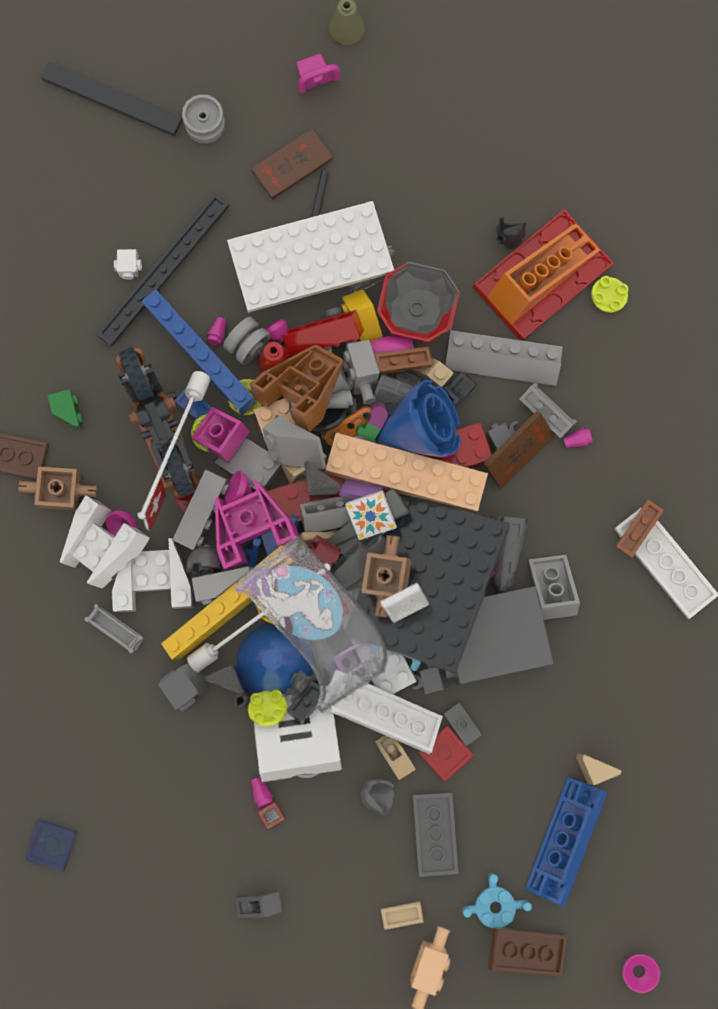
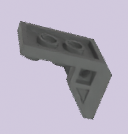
[366,371,423,420]

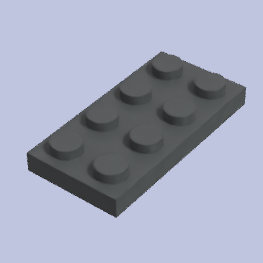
[413,792,459,877]

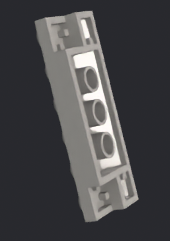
[445,330,563,387]

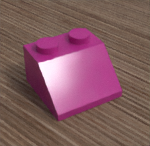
[191,407,250,463]

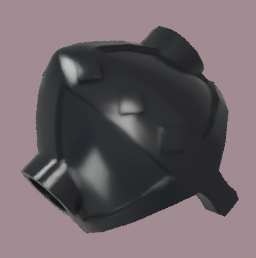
[496,217,526,249]

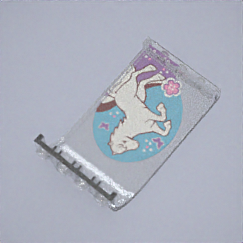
[234,536,387,713]

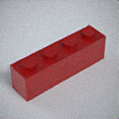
[283,310,364,356]

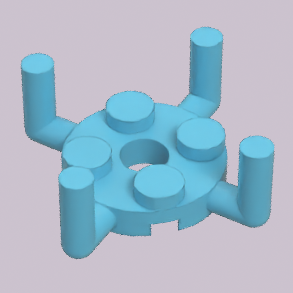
[462,872,532,928]

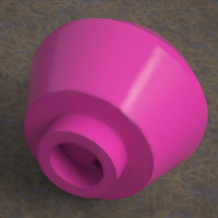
[265,319,288,343]

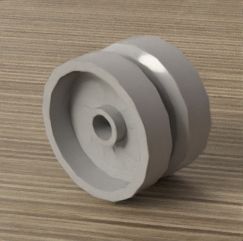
[182,94,225,144]
[223,317,271,365]

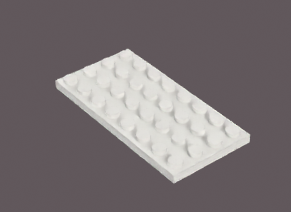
[227,201,394,313]

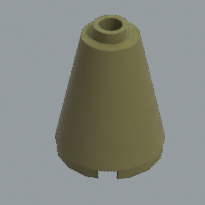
[329,0,365,46]

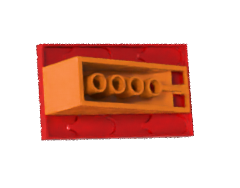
[473,209,614,341]

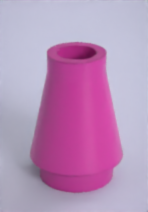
[206,317,227,347]
[563,428,593,448]
[251,777,273,808]

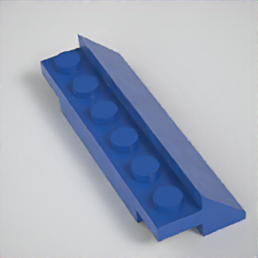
[525,777,607,907]

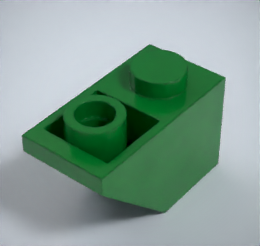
[47,389,84,430]

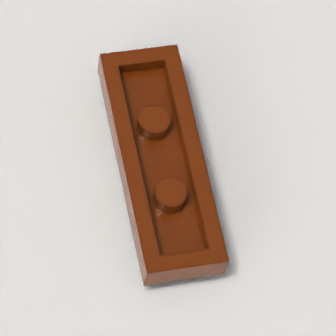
[374,347,433,374]
[615,500,664,558]

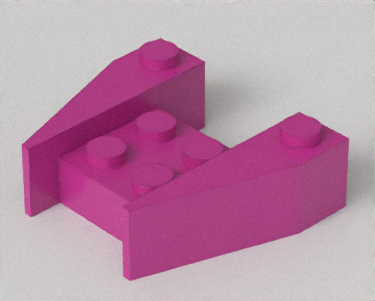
[215,480,301,571]

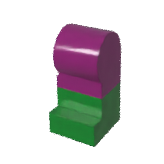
[356,403,388,442]

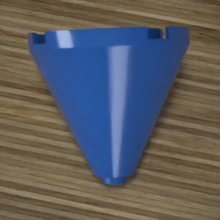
[376,380,461,457]
[237,623,315,694]

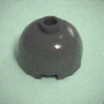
[186,545,225,577]

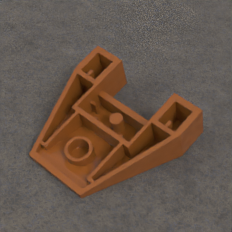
[249,344,344,432]

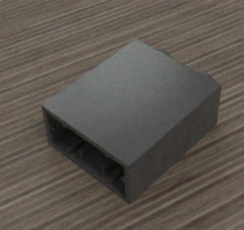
[444,586,553,685]

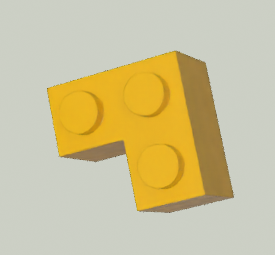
[341,289,383,341]

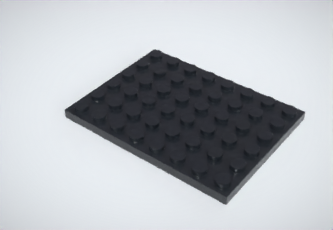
[343,494,510,674]

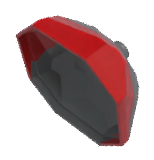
[377,261,460,343]

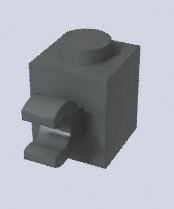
[486,421,518,451]
[412,665,449,694]

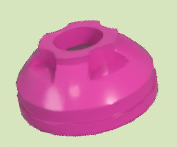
[225,471,251,504]
[105,510,138,536]
[622,954,660,993]

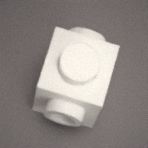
[114,250,142,280]

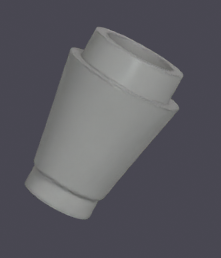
[327,389,353,408]

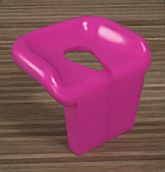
[297,54,340,94]

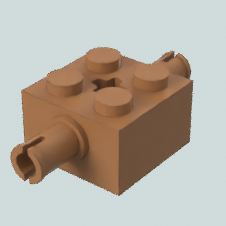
[19,467,98,511]
[361,536,411,617]

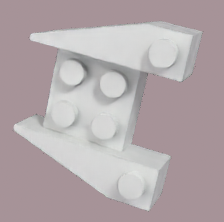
[60,496,150,588]
[112,538,194,613]

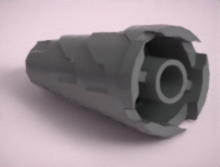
[490,515,529,591]

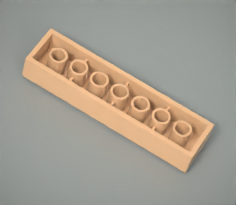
[326,433,488,514]

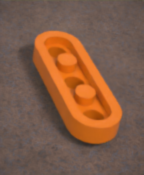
[325,406,371,446]

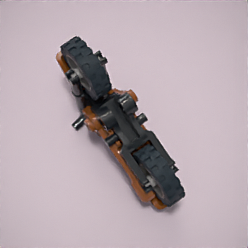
[116,347,199,498]

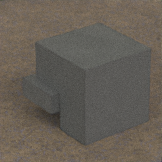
[158,663,211,712]

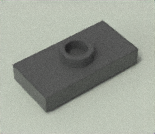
[443,702,482,746]

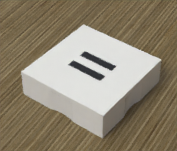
[254,687,342,782]

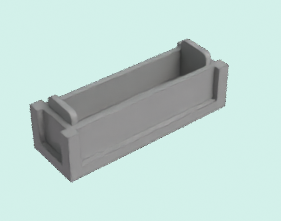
[520,383,577,438]
[84,604,145,654]

